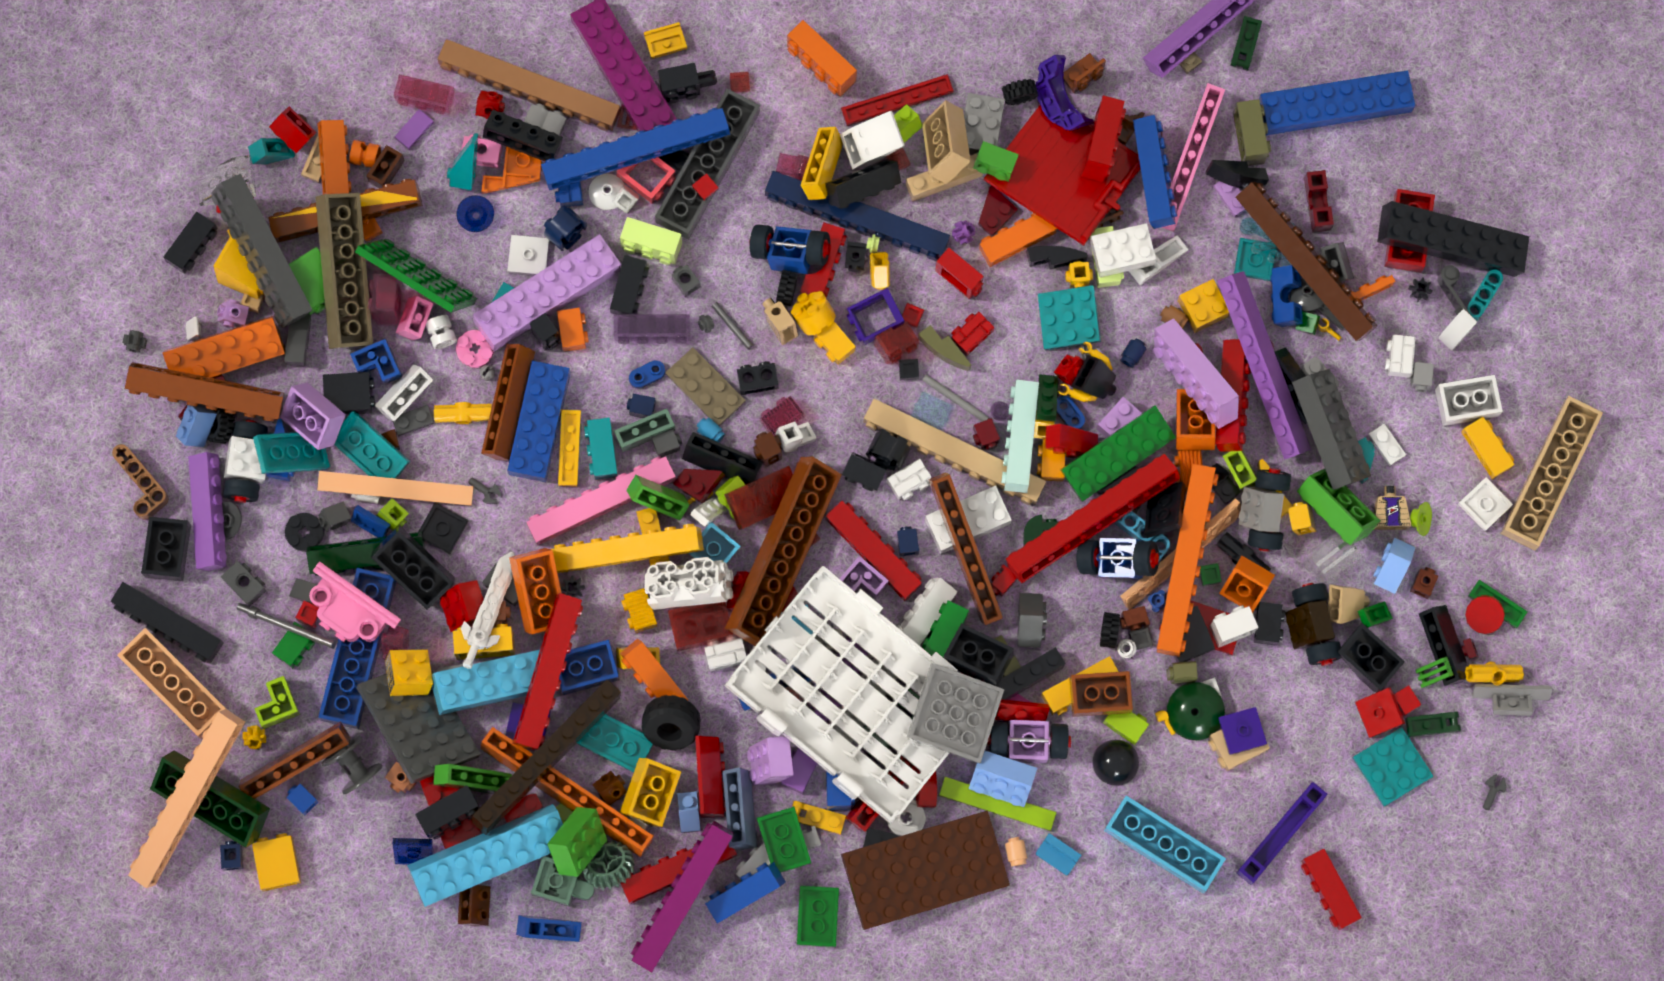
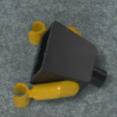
[1057,342,1117,402]

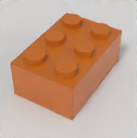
[1176,389,1215,450]

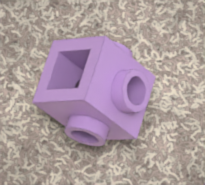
[217,299,249,328]

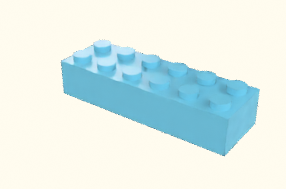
[432,650,540,715]
[1104,796,1226,894]

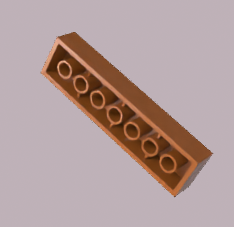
[125,362,285,422]

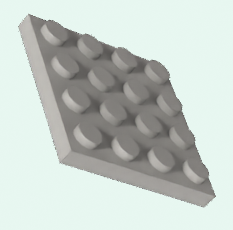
[907,663,1004,763]

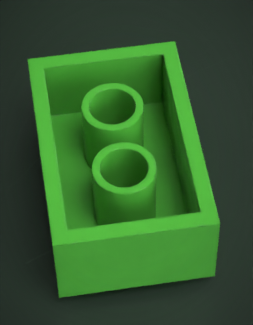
[547,807,608,877]

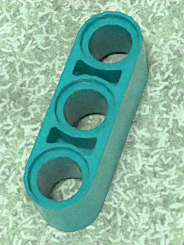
[1466,270,1503,321]

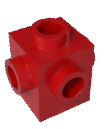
[475,90,505,119]
[1054,354,1084,386]

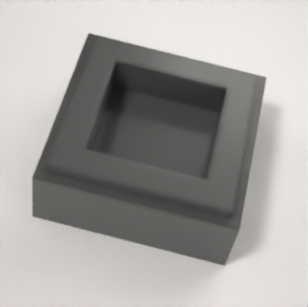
[1129,627,1153,650]

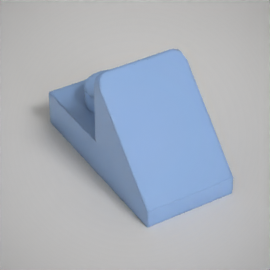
[677,791,700,833]

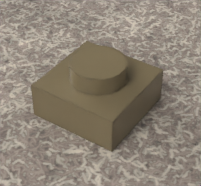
[1179,52,1202,74]

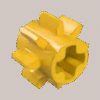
[242,725,266,749]

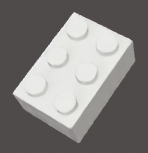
[1090,223,1156,278]
[1435,375,1503,426]

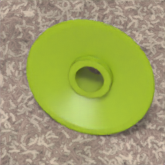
[1410,502,1432,536]

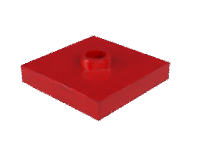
[1355,687,1405,738]

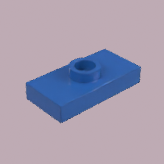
[351,505,391,537]

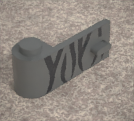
[1437,265,1471,315]

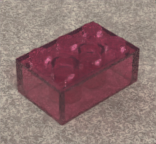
[368,274,402,326]

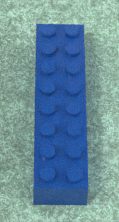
[1259,70,1415,135]
[318,568,396,730]

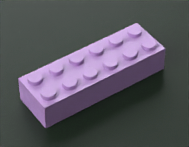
[1153,318,1239,429]

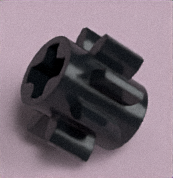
[1408,277,1433,302]
[561,576,585,598]

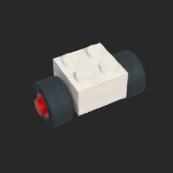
[224,420,268,503]

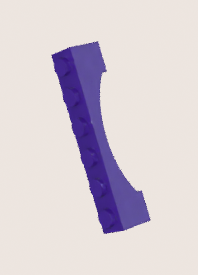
[1236,782,1328,885]

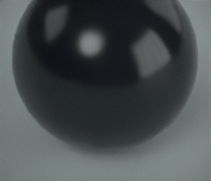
[1093,739,1139,786]

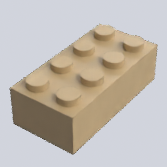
[922,100,971,184]

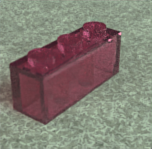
[393,74,455,114]

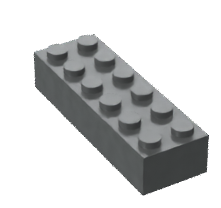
[1292,369,1371,490]

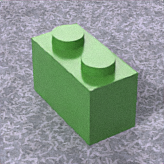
[973,141,1019,182]

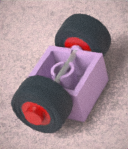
[987,720,1071,763]

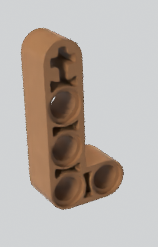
[112,444,169,520]

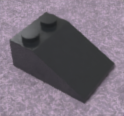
[1337,623,1405,692]

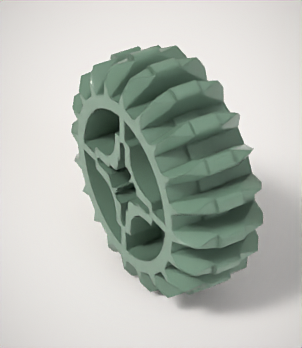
[583,840,635,891]

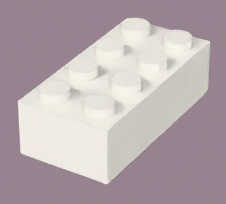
[925,486,1012,554]

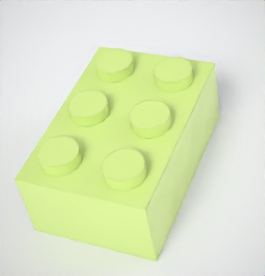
[620,217,682,265]

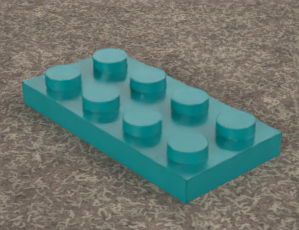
[334,411,410,479]
[253,433,330,474]
[576,714,653,773]

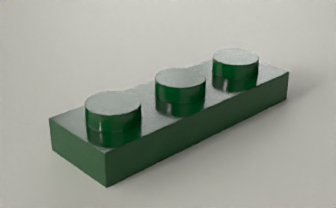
[1036,374,1058,421]

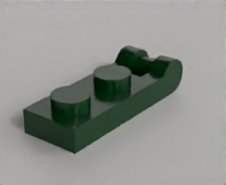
[1230,16,1262,71]
[1405,712,1461,737]

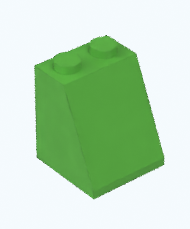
[289,247,325,315]

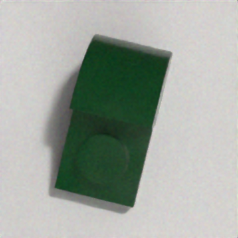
[1023,515,1058,547]

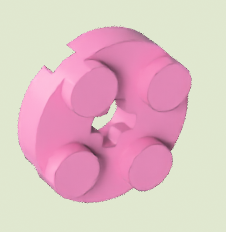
[456,330,494,368]

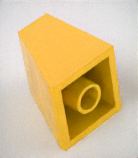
[213,236,264,300]

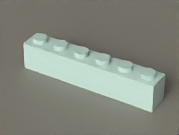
[1001,380,1039,493]

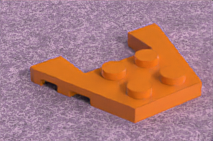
[481,147,542,194]

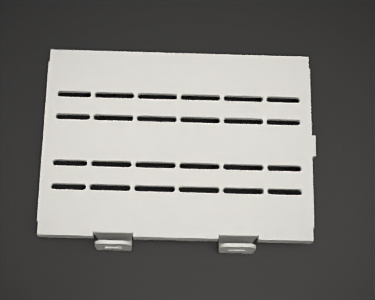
[724,566,958,824]

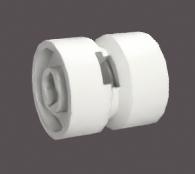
[426,315,457,349]

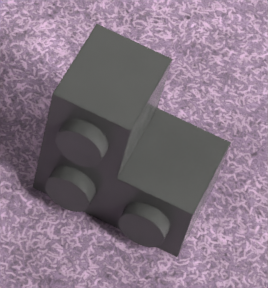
[1017,593,1047,648]

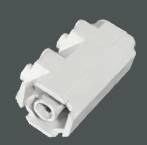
[644,557,734,610]

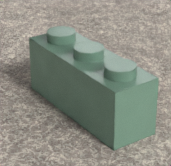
[614,409,675,453]

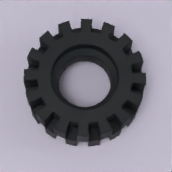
[1002,79,1038,105]
[776,270,798,306]
[207,408,235,444]
[1100,612,1120,648]

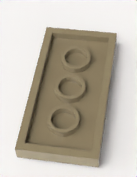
[665,347,746,426]

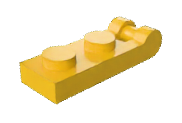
[792,801,846,835]

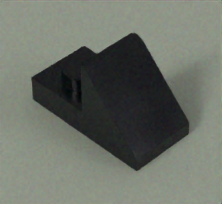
[1212,463,1241,504]

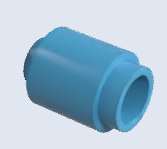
[697,417,725,443]

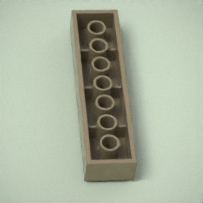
[315,193,373,349]

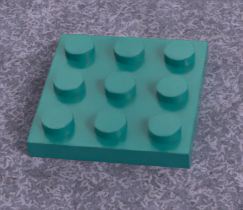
[1038,285,1101,350]
[1352,727,1433,807]

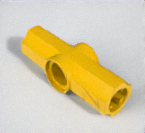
[434,402,492,424]
[1465,661,1524,685]

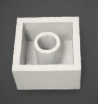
[1210,605,1258,648]

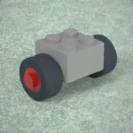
[1239,468,1291,551]

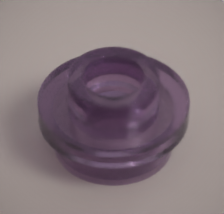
[991,401,1009,420]

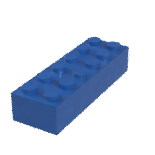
[507,361,571,483]

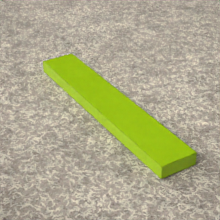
[939,777,1057,831]

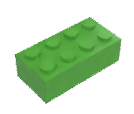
[1297,468,1381,545]

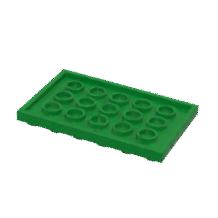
[355,239,478,313]

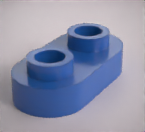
[629,360,665,389]
[1056,395,1085,429]

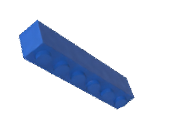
[1133,115,1177,229]

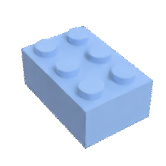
[969,751,1037,807]

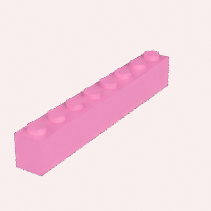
[1162,83,1225,232]
[526,456,676,546]

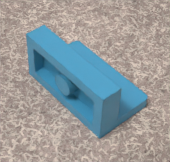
[1036,833,1081,876]

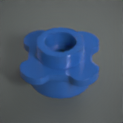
[1148,590,1166,612]

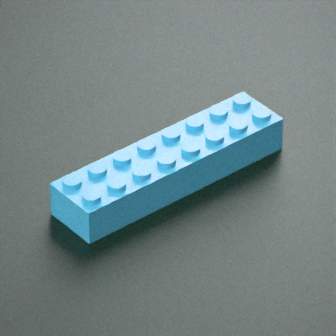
[407,804,563,907]

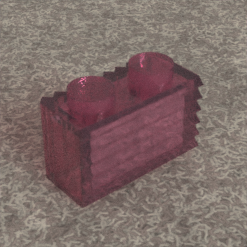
[760,396,804,436]

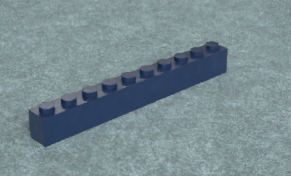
[765,171,950,261]

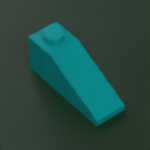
[447,133,478,190]

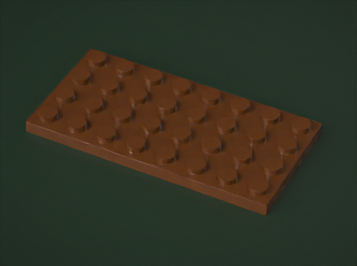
[841,810,1010,930]

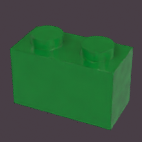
[272,622,315,669]

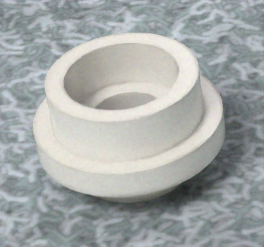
[1117,639,1137,658]

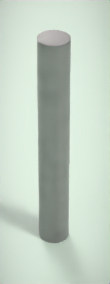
[711,302,753,349]

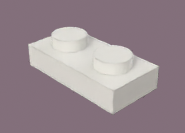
[1368,424,1406,466]

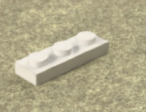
[690,497,728,526]

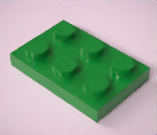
[757,807,811,873]
[797,886,839,947]

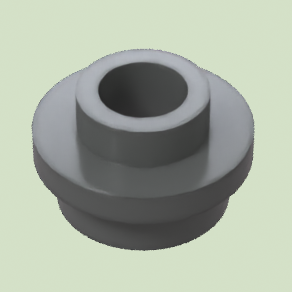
[698,315,714,333]

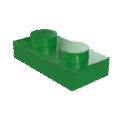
[1357,601,1393,628]

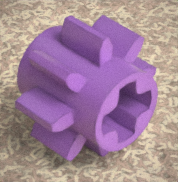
[952,220,975,244]

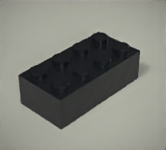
[371,525,455,610]

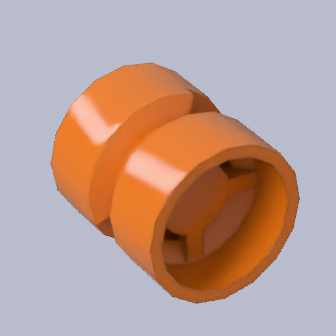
[349,140,381,168]

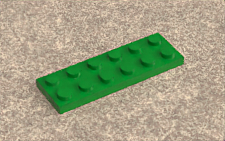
[1060,405,1176,502]

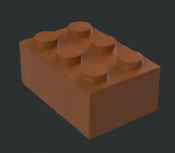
[1069,671,1133,717]

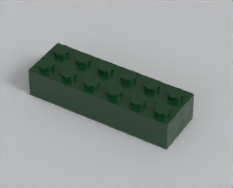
[150,750,270,848]

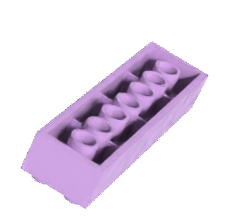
[473,234,621,352]

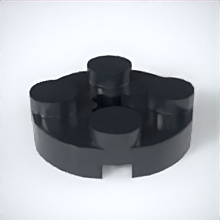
[285,513,324,552]

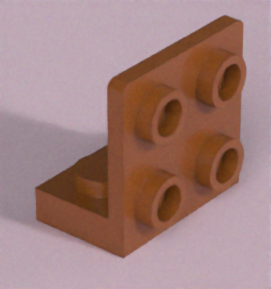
[1063,53,1106,93]

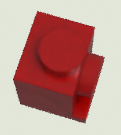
[991,564,1017,596]

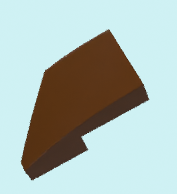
[1118,112,1145,145]

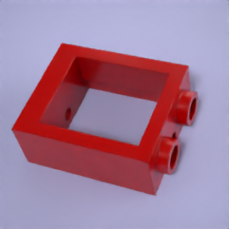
[935,248,984,299]

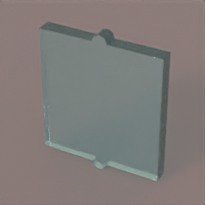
[911,392,953,430]

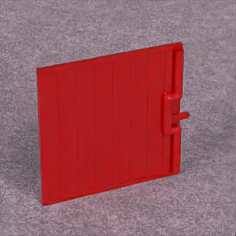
[983,105,1141,246]

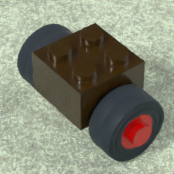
[1285,583,1341,666]

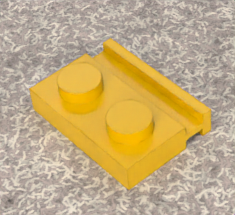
[644,22,687,59]

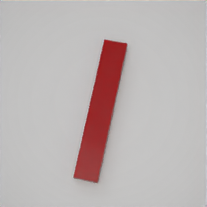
[841,74,954,126]

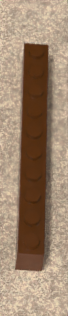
[1235,182,1378,341]

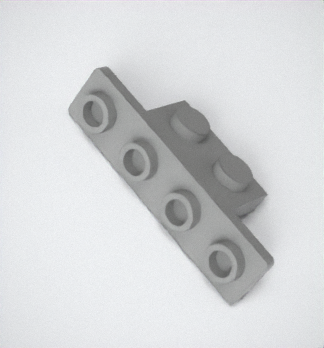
[1472,683,1552,716]

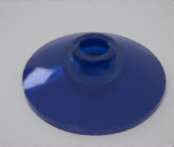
[456,195,494,232]

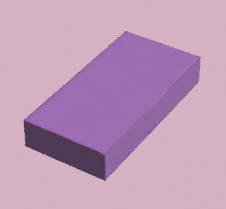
[394,109,434,150]

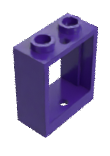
[846,288,906,345]

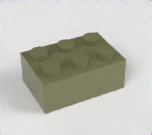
[1233,99,1271,166]

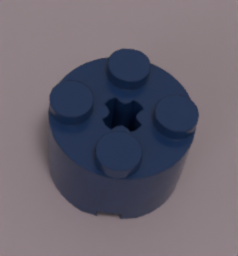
[544,205,587,251]

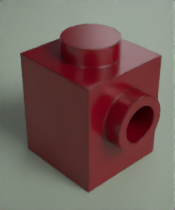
[973,418,1000,450]

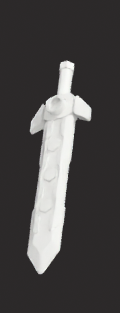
[461,552,514,669]

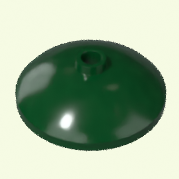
[1167,682,1225,741]

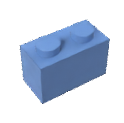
[176,404,217,447]

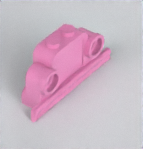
[309,562,401,642]

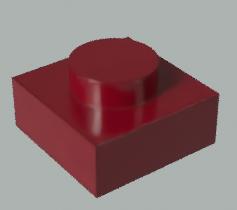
[1462,638,1479,660]

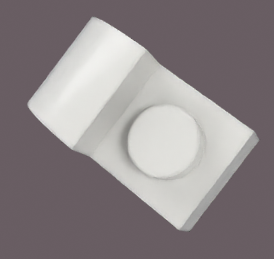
[775,422,816,453]

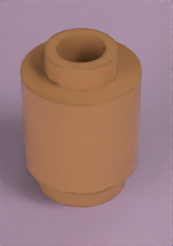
[1160,305,1189,329]

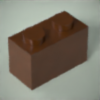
[366,145,405,188]

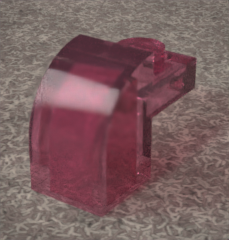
[776,153,809,181]

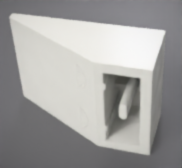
[840,111,905,169]

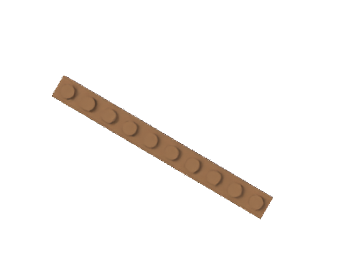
[438,39,621,131]

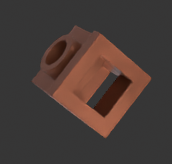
[1410,567,1438,599]
[1120,606,1150,631]

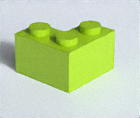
[254,676,301,729]

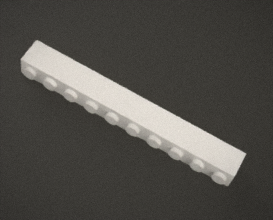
[828,578,958,743]

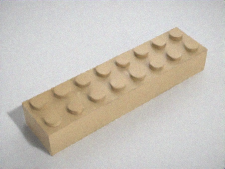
[1500,396,1603,551]

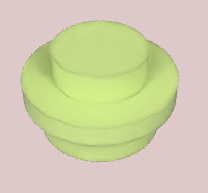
[866,234,880,253]

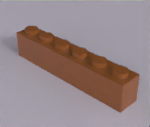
[481,344,535,461]
[238,721,351,799]

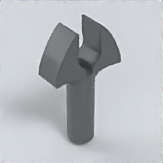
[468,477,502,504]
[1483,774,1506,810]

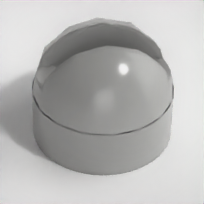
[479,365,495,381]

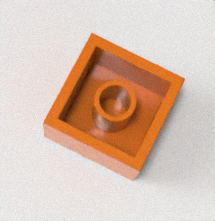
[1219,556,1275,613]

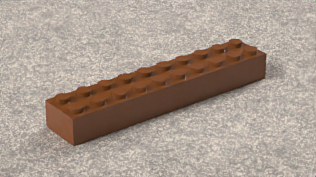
[725,456,842,646]

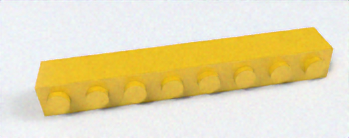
[551,524,704,574]

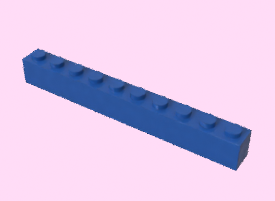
[541,108,730,191]

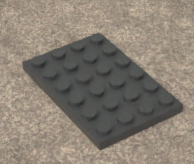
[357,669,480,784]

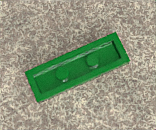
[1468,580,1528,628]

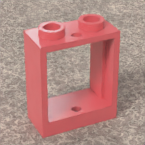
[616,157,676,204]

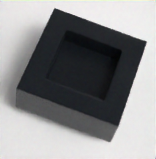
[899,359,919,380]

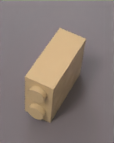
[1208,730,1270,771]

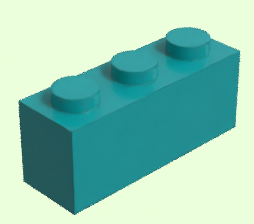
[584,417,618,480]

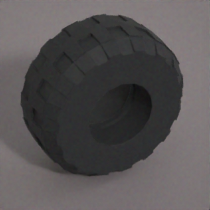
[641,695,701,751]

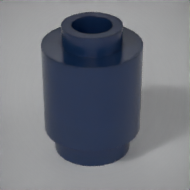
[1120,338,1147,368]

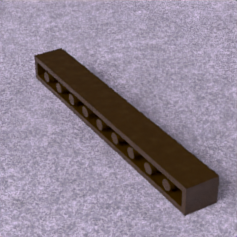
[472,680,621,835]

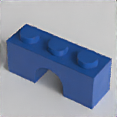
[1270,265,1303,327]

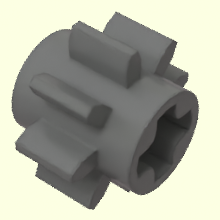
[122,330,147,353]

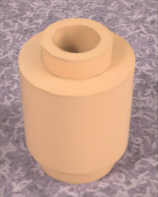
[1005,837,1027,867]

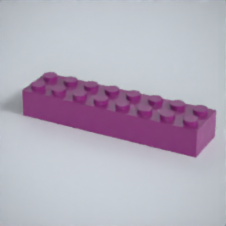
[570,0,677,132]
[631,821,734,973]

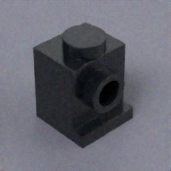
[845,241,867,272]

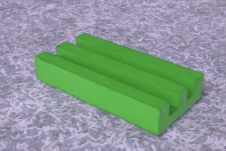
[1415,657,1453,688]

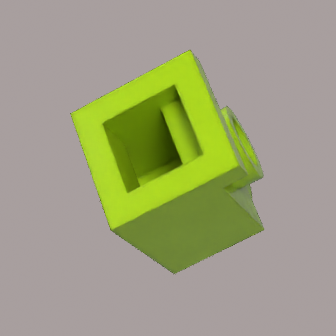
[376,498,409,531]

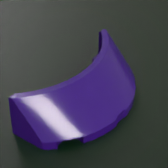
[1036,54,1094,131]

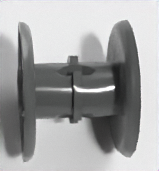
[321,735,382,795]

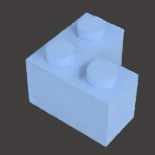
[1373,538,1415,594]

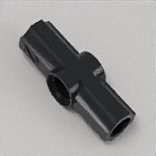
[1216,532,1271,571]

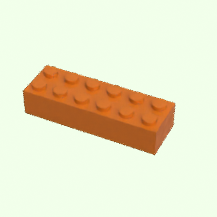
[163,316,286,378]

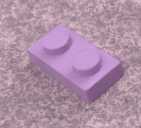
[1213,181,1245,217]

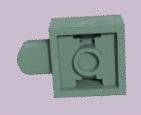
[531,856,594,907]

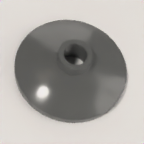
[1289,278,1324,312]
[222,501,242,540]

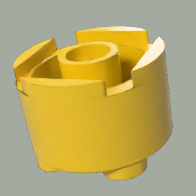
[791,291,836,335]

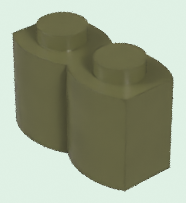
[1166,661,1198,684]

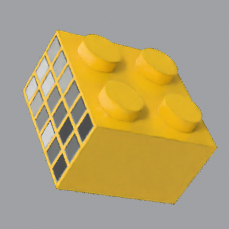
[385,650,433,696]

